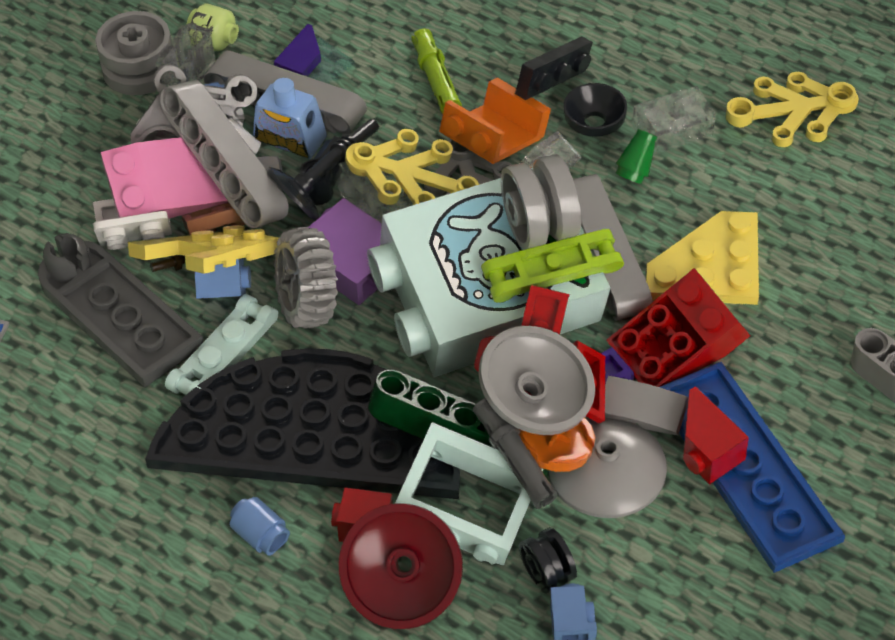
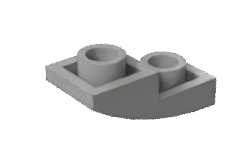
[605,376,689,435]

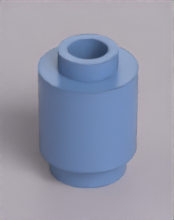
[230,497,290,556]

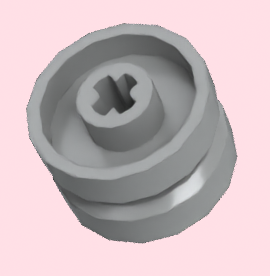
[95,11,176,95]
[501,154,581,250]

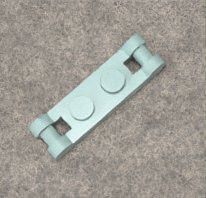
[165,294,278,395]

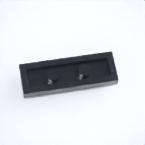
[515,36,593,100]

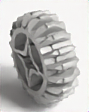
[273,227,338,329]

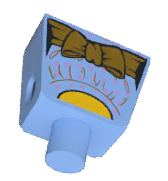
[253,78,327,159]

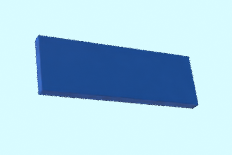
[660,362,845,573]

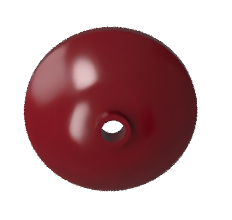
[338,503,463,629]

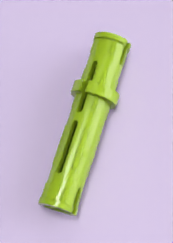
[411,28,462,114]

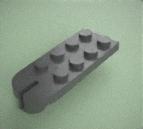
[38,233,203,388]

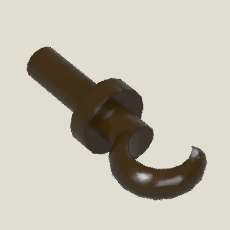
[150,255,186,272]

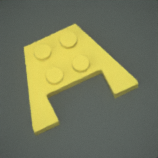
[128,225,279,274]

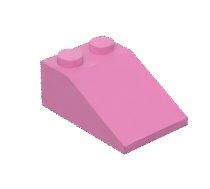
[101,137,228,219]

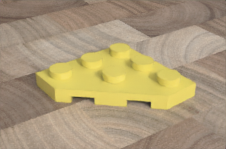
[646,211,759,305]

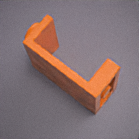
[439,77,551,164]

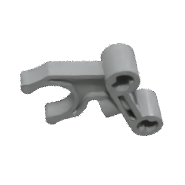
[130,64,257,144]

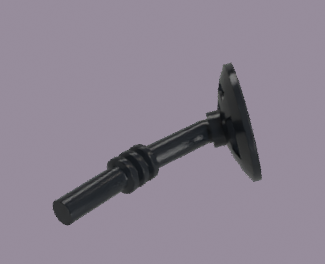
[266,119,379,221]

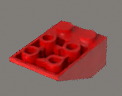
[606,268,751,387]

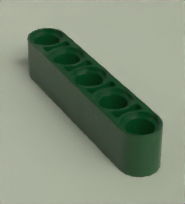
[368,370,549,477]

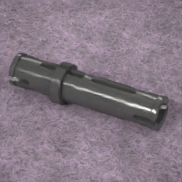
[473,398,558,509]

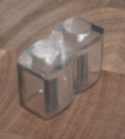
[156,23,215,87]

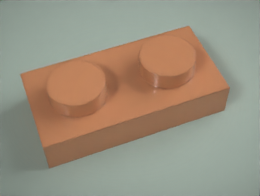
[181,200,245,235]

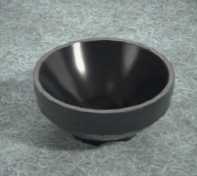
[563,83,627,137]

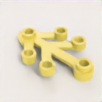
[726,72,859,147]
[345,129,479,205]

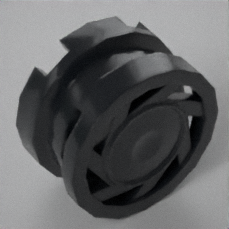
[519,527,577,594]

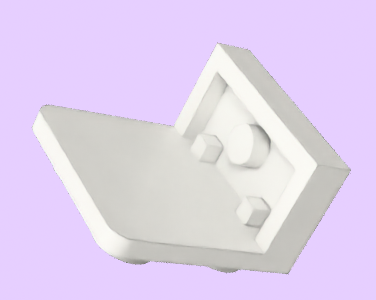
[93,199,172,250]

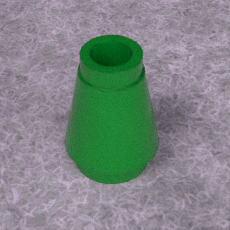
[615,129,658,184]

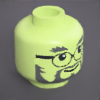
[186,3,239,51]

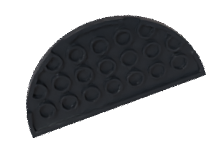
[145,348,460,499]

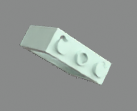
[395,422,544,566]

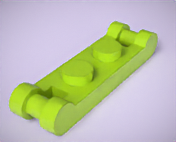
[481,229,624,303]

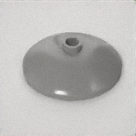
[479,326,595,435]
[548,418,667,518]

